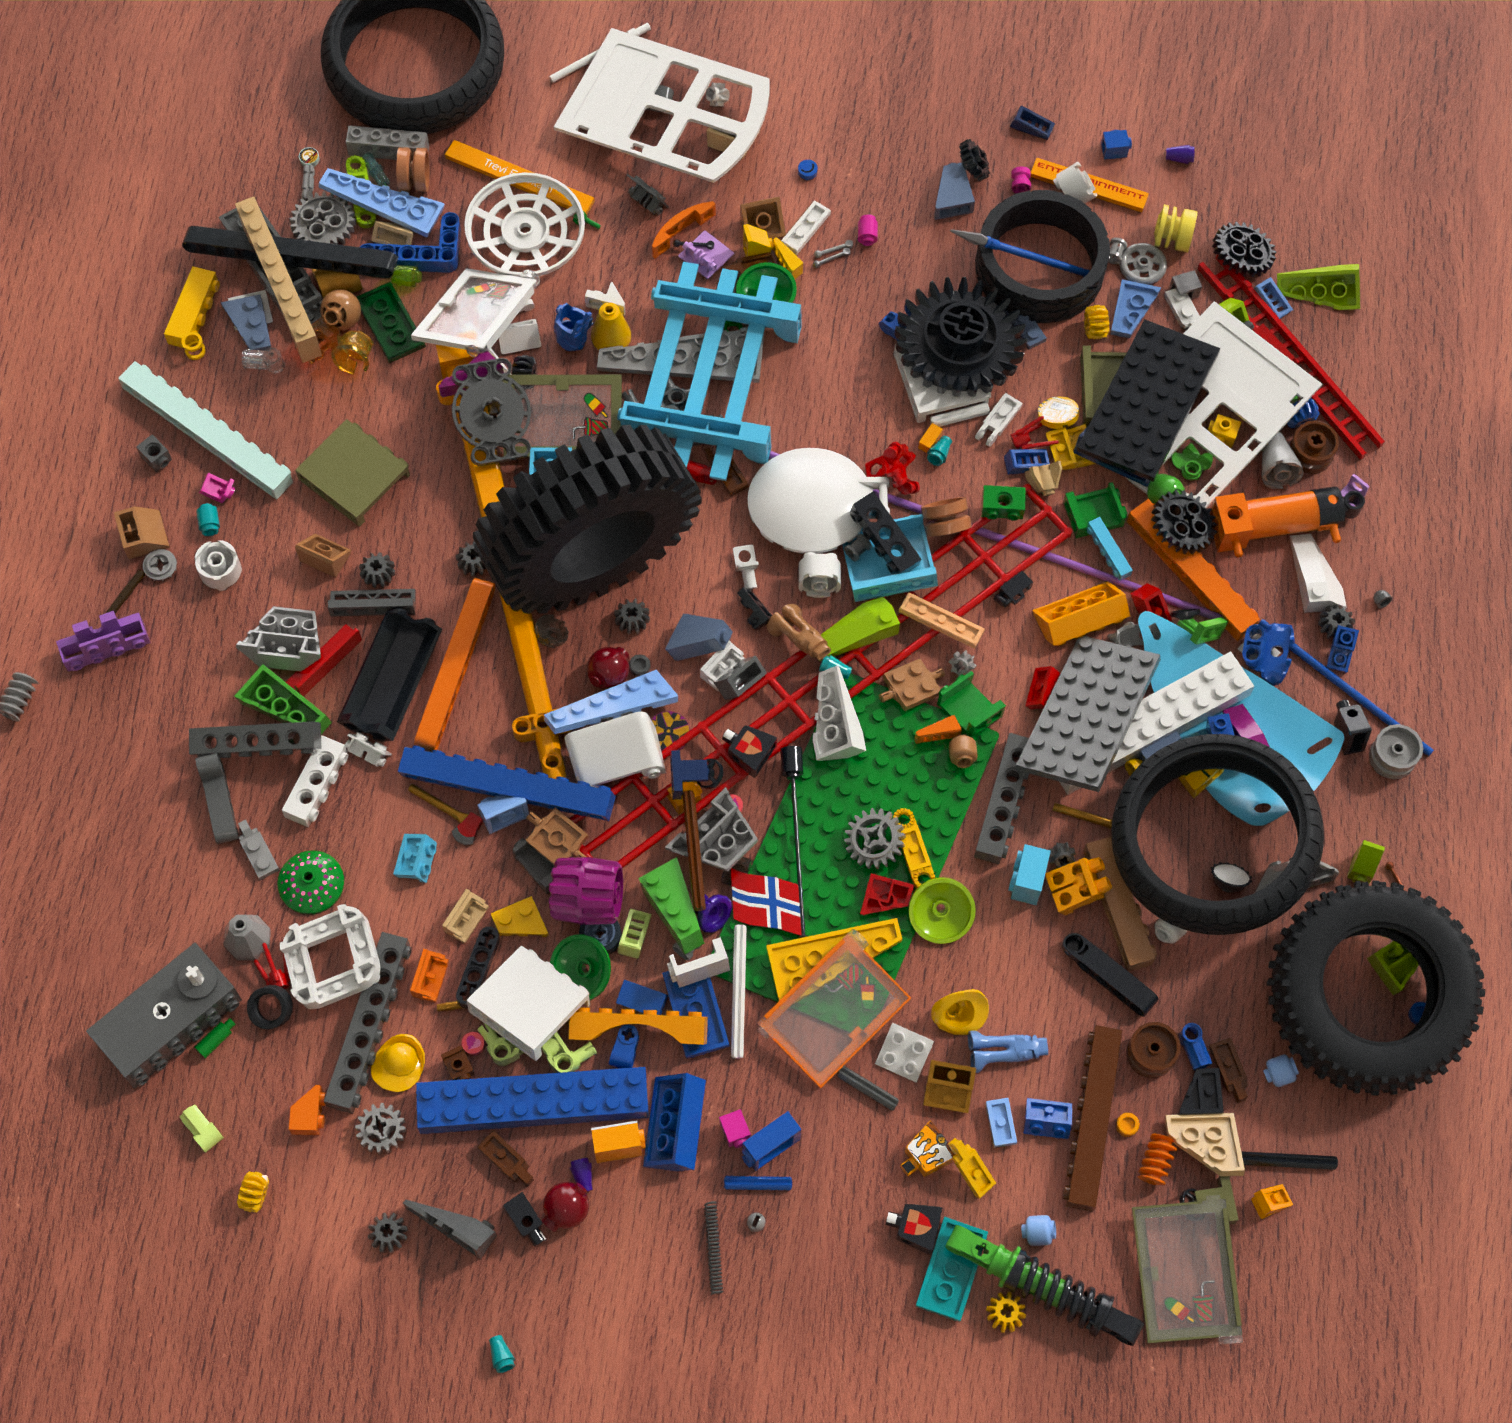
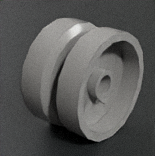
[1369,724,1424,779]

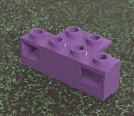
[56,611,150,672]

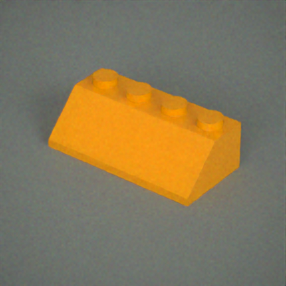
[1032,581,1130,646]

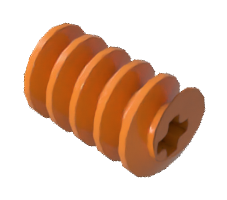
[1137,1133,1177,1186]

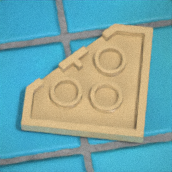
[1165,1113,1245,1176]

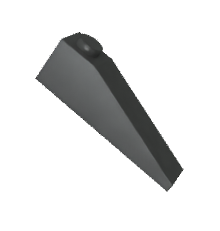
[403,1199,497,1259]

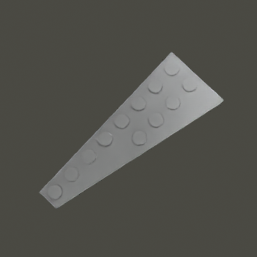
[597,327,765,383]

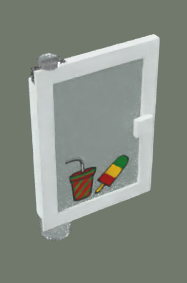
[411,268,540,357]

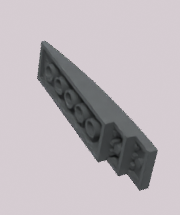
[219,207,325,330]

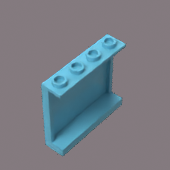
[842,514,938,602]

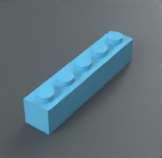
[1086,517,1133,581]

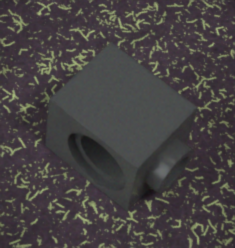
[136,434,172,472]

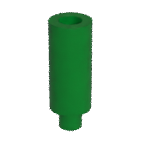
[194,1018,236,1059]

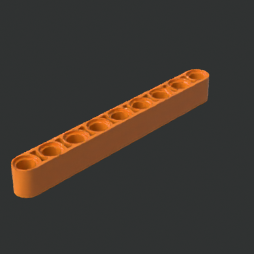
[414,578,496,752]

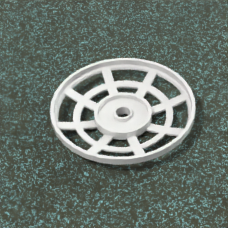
[465,172,585,278]

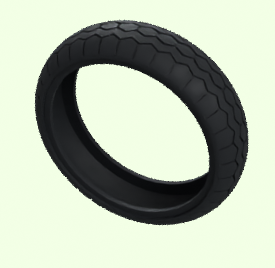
[321,0,504,134]
[1111,734,1324,935]

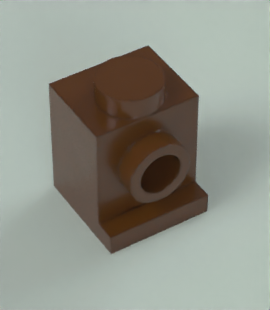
[441,1045,475,1080]

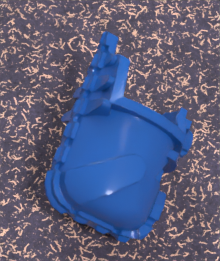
[554,303,594,351]

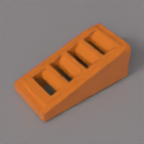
[914,715,962,744]

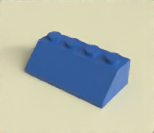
[643,1073,706,1171]

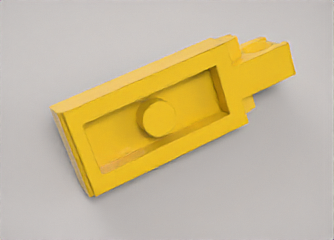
[948,1138,996,1199]

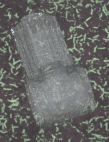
[241,347,285,374]

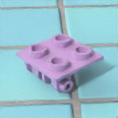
[678,230,735,279]

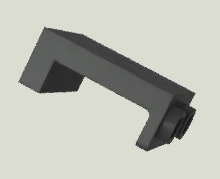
[512,829,574,895]

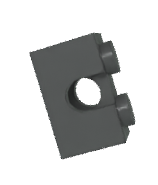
[714,655,767,700]

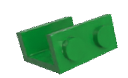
[937,671,1006,738]

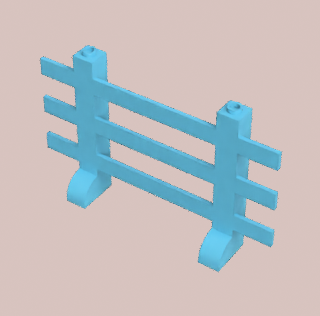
[617,262,802,481]

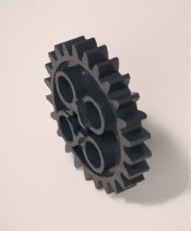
[1212,221,1277,277]
[1151,490,1217,554]

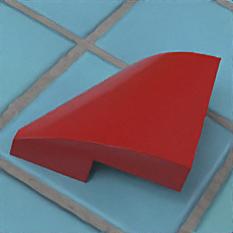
[860,873,914,915]

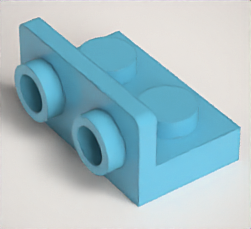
[393,834,437,883]

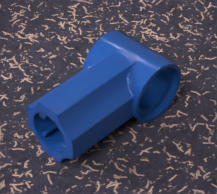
[1178,1023,1212,1071]

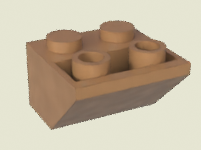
[114,506,170,559]

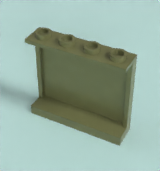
[1080,346,1126,427]
[295,419,410,527]

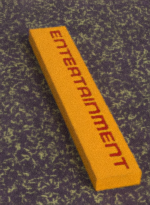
[1031,158,1149,213]

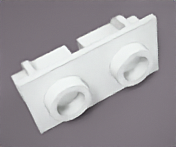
[345,732,392,767]

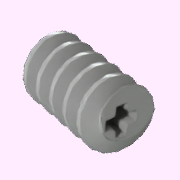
[0,672,39,722]

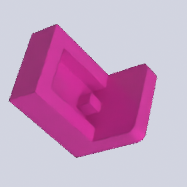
[199,473,235,503]

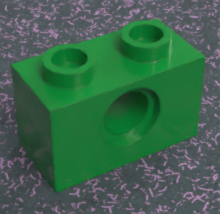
[981,485,1026,521]

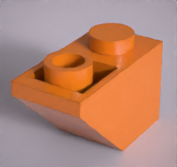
[289,1085,326,1136]

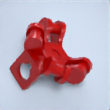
[865,442,920,495]

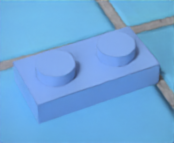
[985,1098,1017,1148]

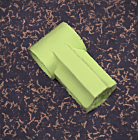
[180,1105,224,1153]

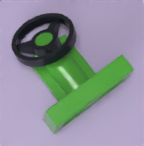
[1170,609,1229,645]

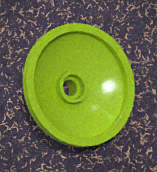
[909,877,976,944]

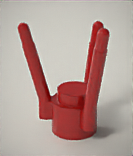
[1010,416,1059,449]
[254,940,291,989]

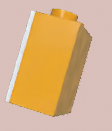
[591,1121,646,1163]

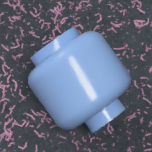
[1263,1054,1299,1087]
[1021,1215,1056,1246]

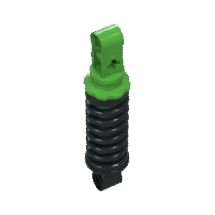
[945,1225,1144,1346]

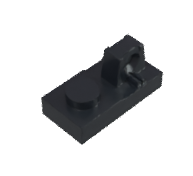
[737,587,772,630]

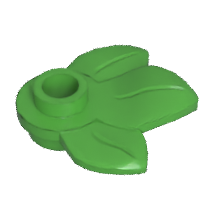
[1172,443,1213,481]

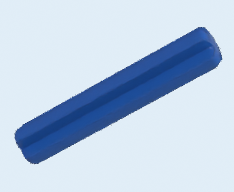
[724,1176,792,1190]

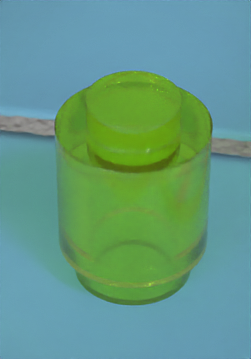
[391,265,422,287]

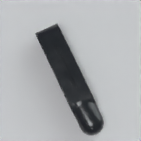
[1062,933,1159,1017]

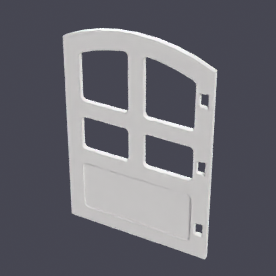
[554,28,770,183]
[1127,301,1322,508]

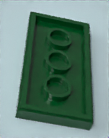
[356,281,426,363]

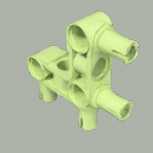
[478,1024,597,1073]

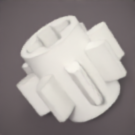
[706,82,730,107]

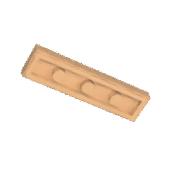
[899,592,985,649]

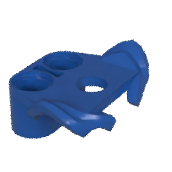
[1242,623,1295,686]

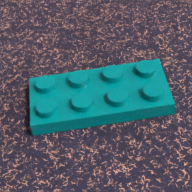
[915,1216,988,1322]

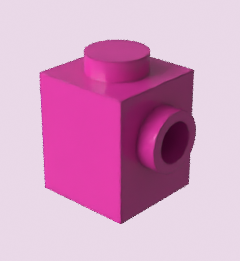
[719,1109,751,1148]

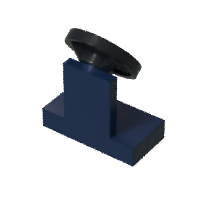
[670,750,724,800]

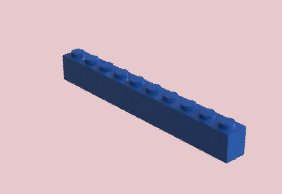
[398,746,616,821]

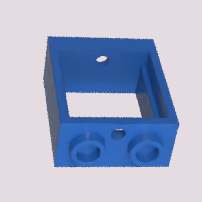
[742,1111,802,1171]

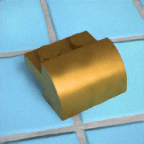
[311,269,363,298]
[923,1060,976,1113]

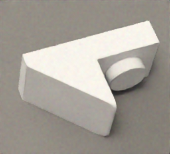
[585,282,625,316]

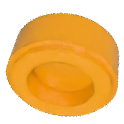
[1116,1113,1140,1137]

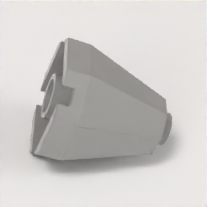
[224,915,271,960]

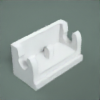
[700,640,745,691]

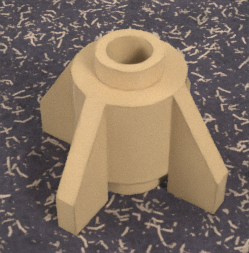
[1025,461,1062,496]

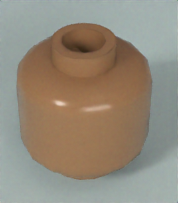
[949,735,978,768]

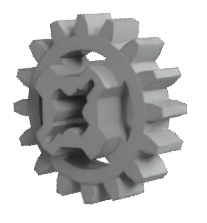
[355,1103,406,1154]

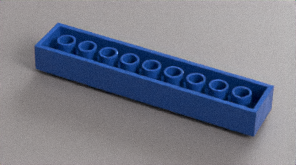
[416,1067,649,1134]

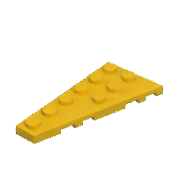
[766,918,902,1009]

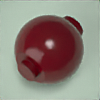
[587,647,630,690]
[542,1182,589,1232]

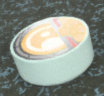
[299,147,320,167]

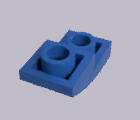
[1326,625,1359,673]

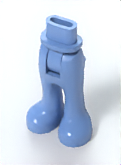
[968,1030,1048,1073]

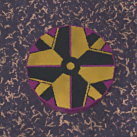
[651,711,690,751]

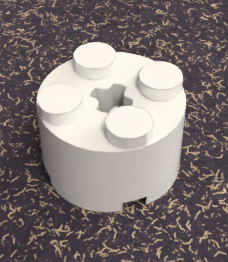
[1053,162,1097,203]
[195,540,242,591]
[799,552,841,598]

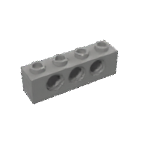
[346,126,429,160]

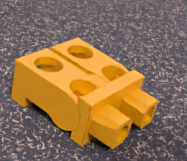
[1045,857,1113,916]

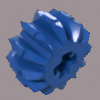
[1287,398,1320,429]

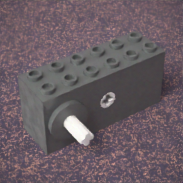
[86,942,242,1089]

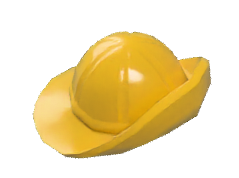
[931,989,989,1035]
[371,1034,425,1092]

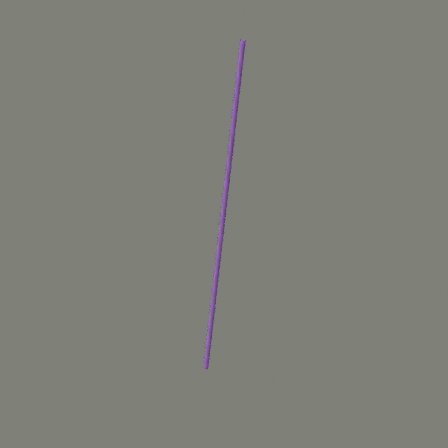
[769,451,1224,619]

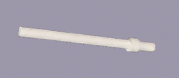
[549,23,651,83]

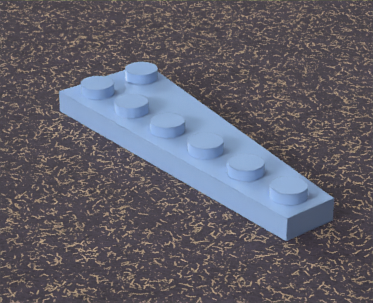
[319,168,445,237]
[544,670,678,734]

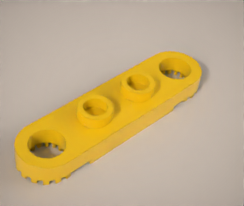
[893,808,935,889]

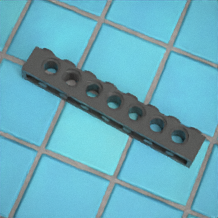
[324,932,412,1114]

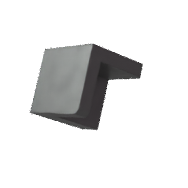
[1169,270,1202,299]

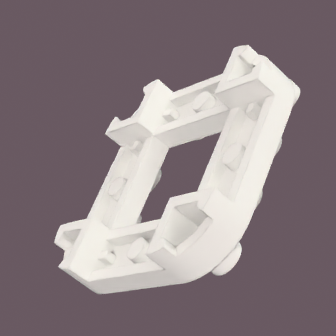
[280,904,380,1009]

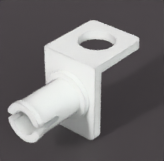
[733,545,759,589]

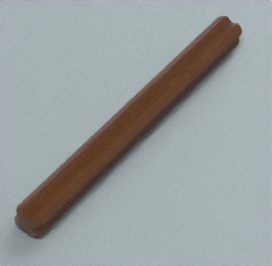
[682,790,706,912]

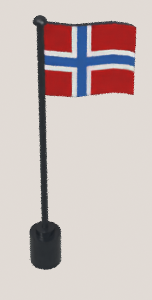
[731,746,808,938]

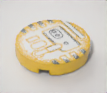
[1038,397,1079,429]

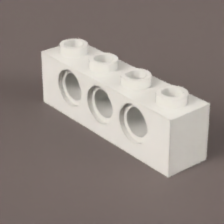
[282,735,348,827]

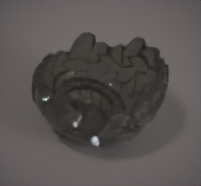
[535,614,569,648]

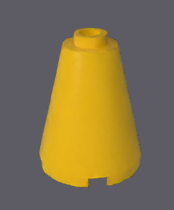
[591,302,631,350]

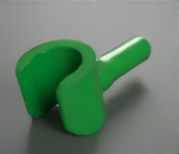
[573,211,601,229]

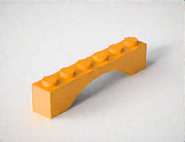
[569,1007,708,1045]

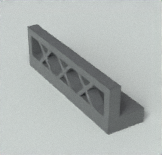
[328,589,416,617]

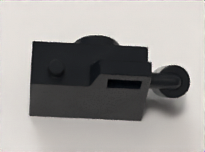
[994,570,1033,607]

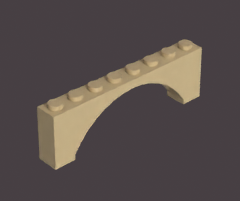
[235,197,322,363]

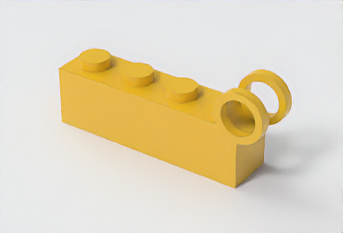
[164,266,220,360]

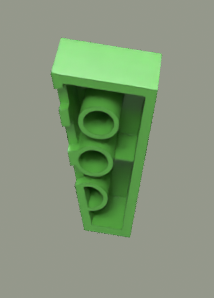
[234,664,332,734]
[638,857,704,954]

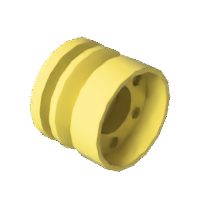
[1154,204,1198,253]

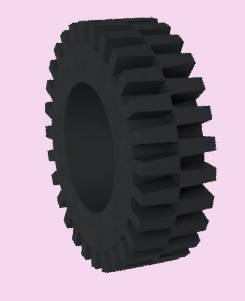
[473,425,702,614]

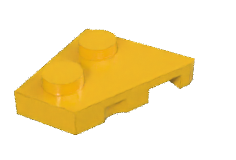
[491,896,549,937]

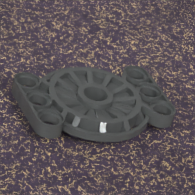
[451,358,531,466]

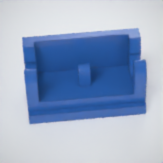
[616,980,669,1015]

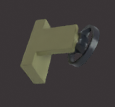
[1179,1176,1239,1225]

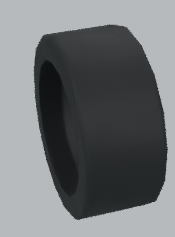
[247,985,293,1030]

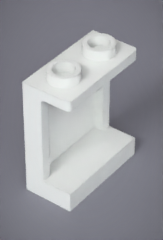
[667,937,730,988]

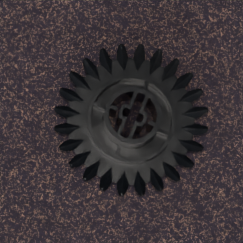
[894,277,1027,397]

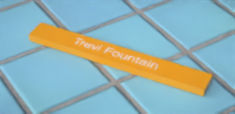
[445,140,595,214]

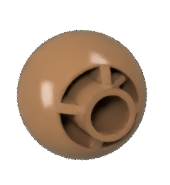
[320,290,361,331]

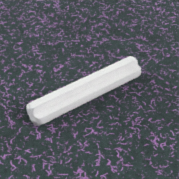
[930,402,990,427]

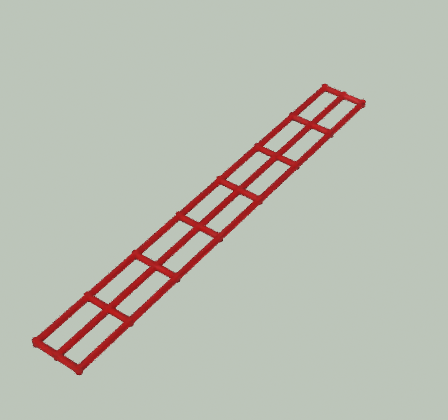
[569,484,1073,868]

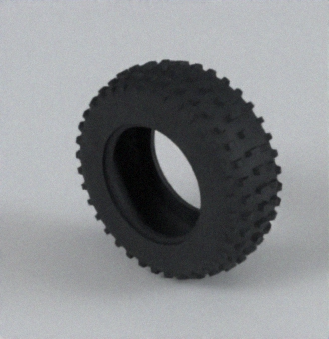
[1266,880,1486,1096]

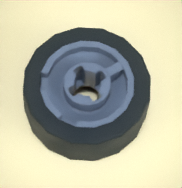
[579,921,622,955]

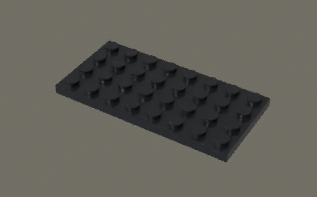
[1077,319,1220,482]

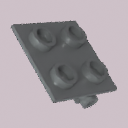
[627,174,669,215]

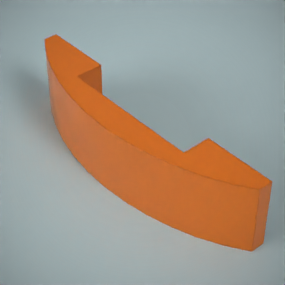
[652,201,716,259]

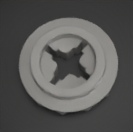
[143,549,177,581]

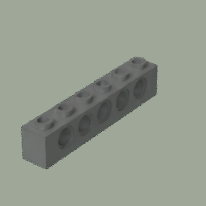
[189,722,322,758]
[974,733,1029,864]

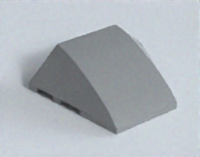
[236,606,321,672]
[665,787,758,872]

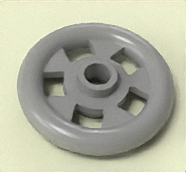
[1119,243,1167,285]

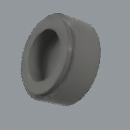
[629,655,651,677]

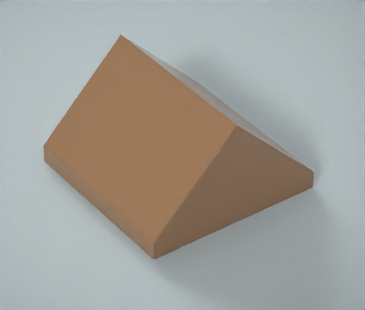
[740,196,786,239]
[295,534,352,578]

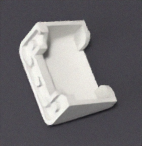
[565,712,666,788]

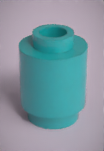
[196,503,220,536]

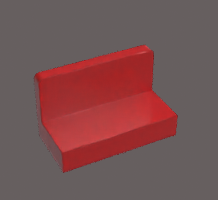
[1025,666,1061,710]

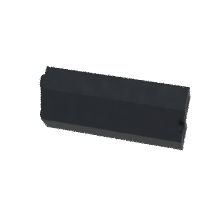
[337,608,442,742]

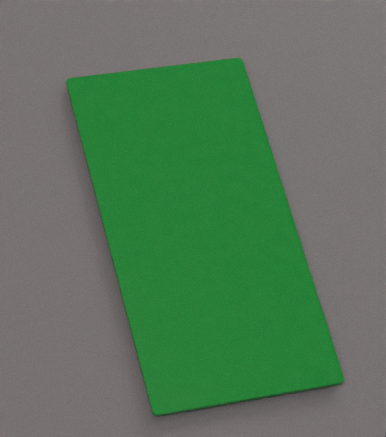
[711,673,999,1033]

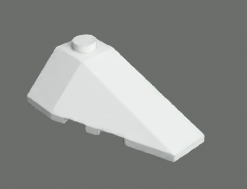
[1290,534,1347,613]
[813,666,866,761]

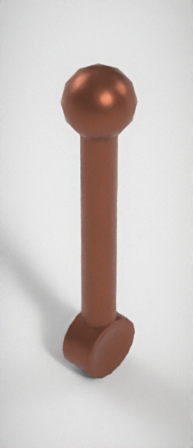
[1386,861,1406,891]

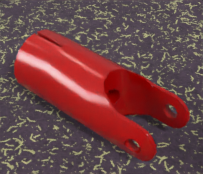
[687,460,717,485]

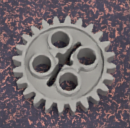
[290,191,356,244]

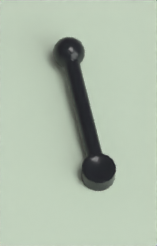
[673,239,714,250]

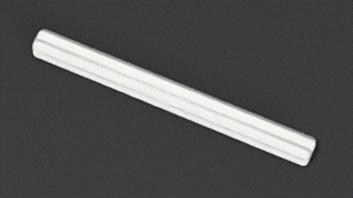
[731,925,747,1059]

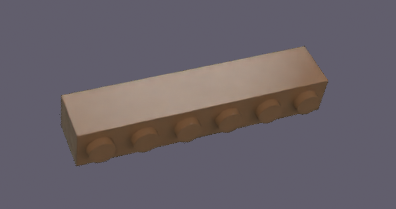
[1083,837,1157,972]

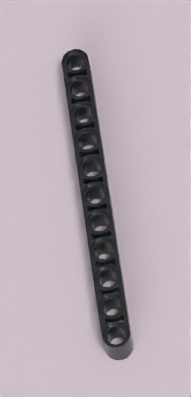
[182,226,398,278]

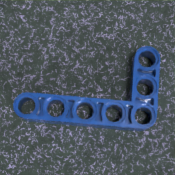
[360,212,461,273]

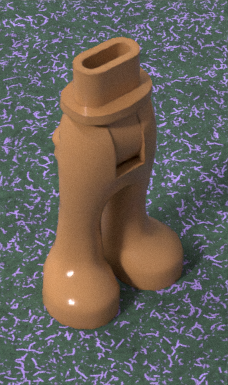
[767,604,831,660]

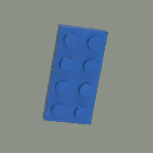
[662,971,730,1059]

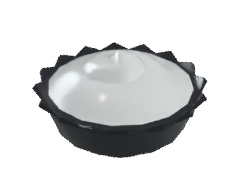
[1211,862,1253,893]

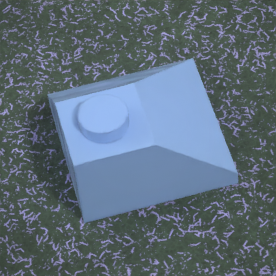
[477,796,529,834]

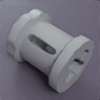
[1108,237,1128,264]

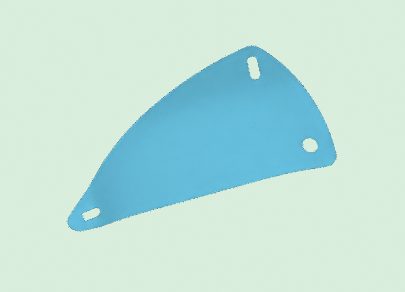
[1138,611,1344,826]

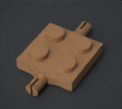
[879,659,945,711]
[526,808,589,865]

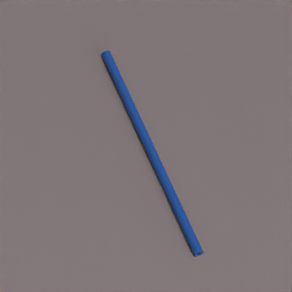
[1258,619,1434,757]

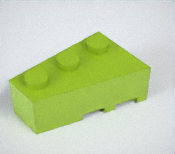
[1367,941,1419,995]

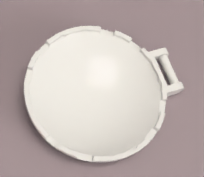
[748,448,890,554]

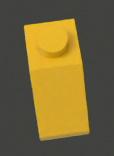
[743,224,774,257]

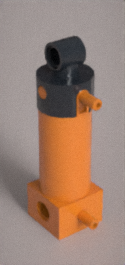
[1209,486,1365,558]

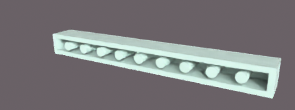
[118,361,293,500]

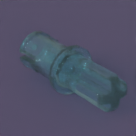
[362,153,390,187]

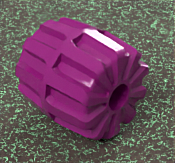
[549,857,624,925]

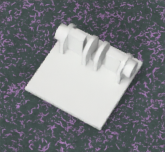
[875,1023,934,1083]

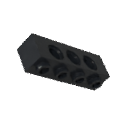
[850,491,922,575]

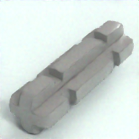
[301,165,315,201]

